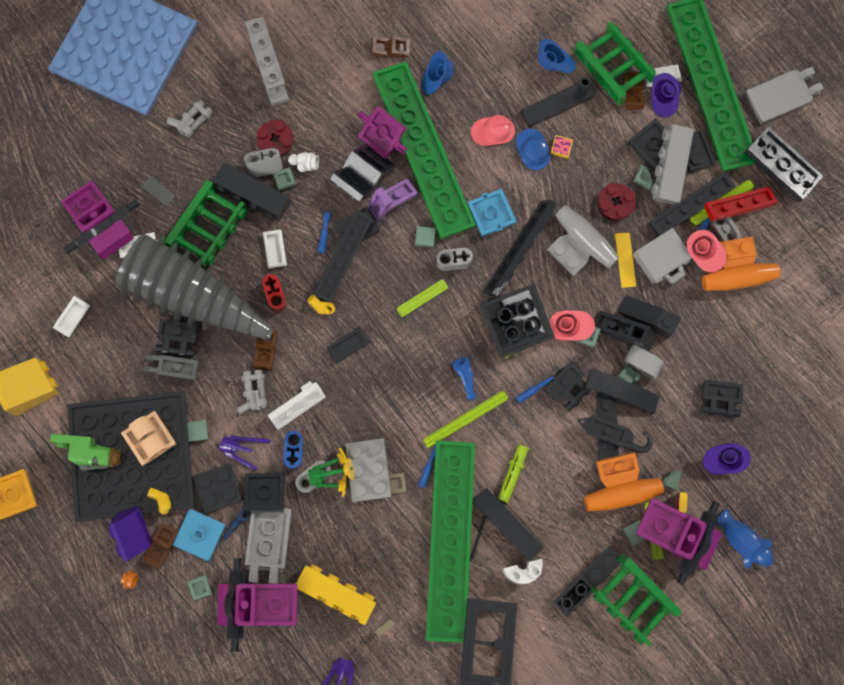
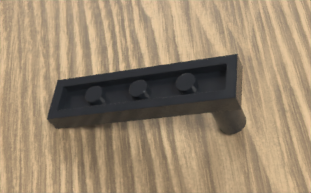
[521,77,594,127]

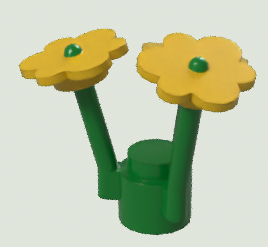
[308,447,354,497]

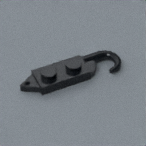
[577,415,653,454]

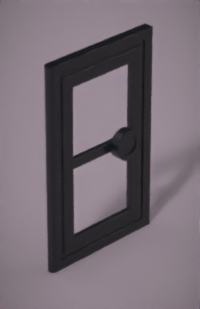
[460,598,517,685]

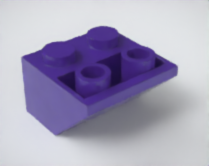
[108,506,152,562]

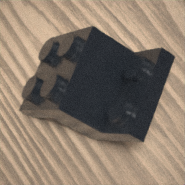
[330,144,397,202]

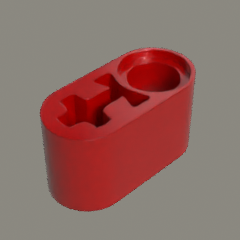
[262,274,287,313]

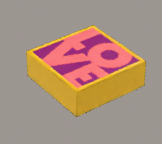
[550,135,573,159]
[675,492,688,513]

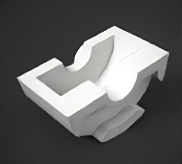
[502,559,543,584]

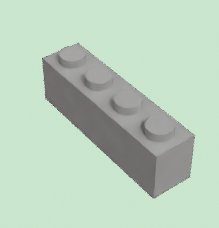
[651,124,694,204]

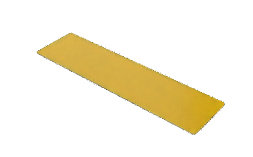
[615,233,636,288]

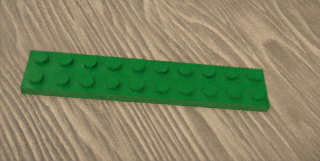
[666,0,754,173]
[372,61,476,240]
[426,441,475,643]

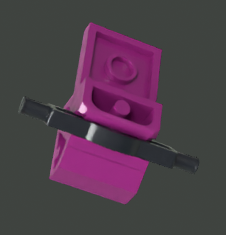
[61,180,140,260]
[635,498,722,586]
[217,558,298,652]

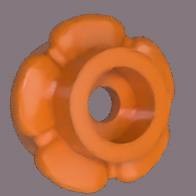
[121,570,138,589]

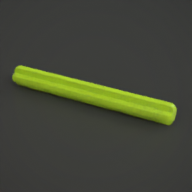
[423,391,508,448]

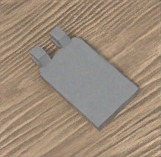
[744,67,824,125]
[245,508,292,584]

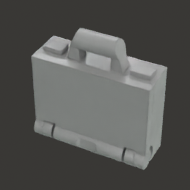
[633,228,692,284]

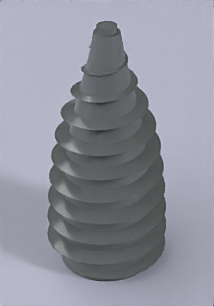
[116,234,274,339]

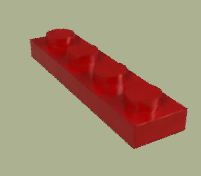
[704,186,778,222]

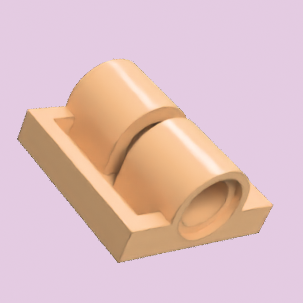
[121,411,177,466]

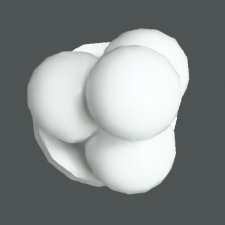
[288,152,319,172]

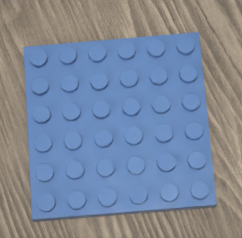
[48,0,198,116]

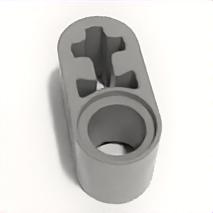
[244,148,283,177]
[436,248,473,271]
[623,345,664,380]

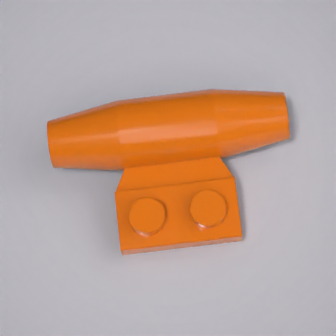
[702,236,780,291]
[584,452,664,512]

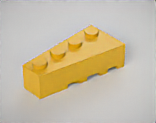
[296,564,377,625]

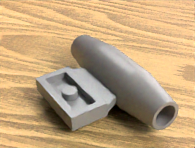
[547,205,619,277]

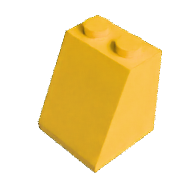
[0,357,59,416]

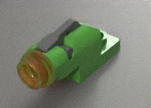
[50,434,120,471]

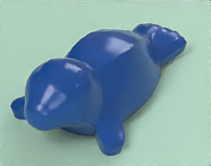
[716,509,773,568]

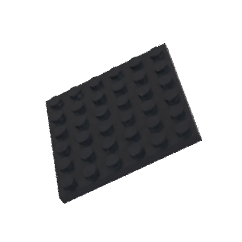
[67,391,195,522]

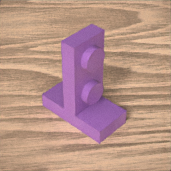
[367,179,418,222]

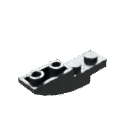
[553,545,620,617]

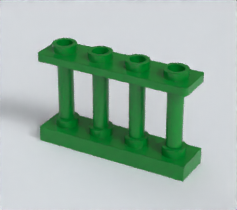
[574,21,656,106]
[165,180,247,269]
[590,554,682,647]

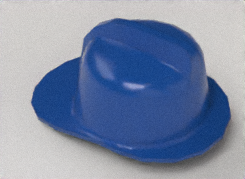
[537,39,576,73]
[421,51,454,95]
[516,129,551,170]

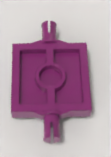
[357,106,408,159]

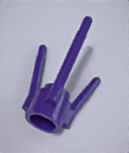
[220,435,271,470]
[322,658,355,685]

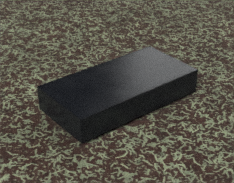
[327,327,369,364]

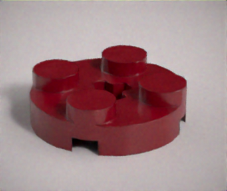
[256,120,294,157]
[597,183,636,221]

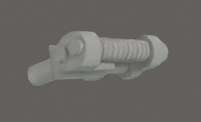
[167,100,213,137]
[236,370,267,415]

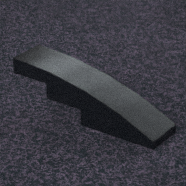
[585,368,660,415]
[473,488,543,562]

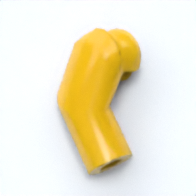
[307,295,335,314]
[147,488,171,514]

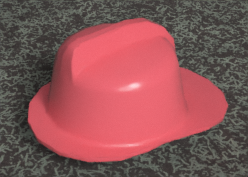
[471,115,515,146]
[687,230,727,272]
[549,310,595,341]

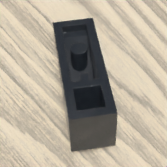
[618,295,681,339]
[594,311,656,352]

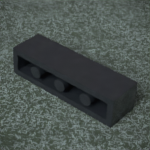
[213,162,291,221]

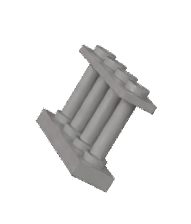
[245,17,289,106]

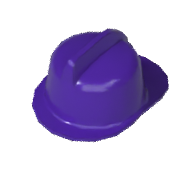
[652,73,681,118]
[703,443,751,475]

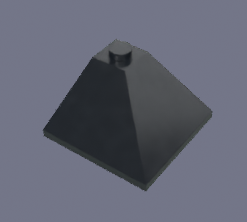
[479,283,555,358]

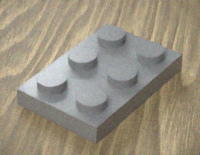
[345,438,392,502]

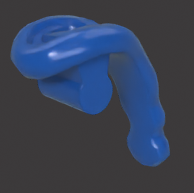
[452,357,477,400]

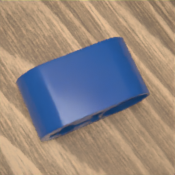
[284,431,304,470]

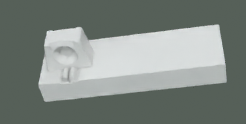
[268,381,326,430]

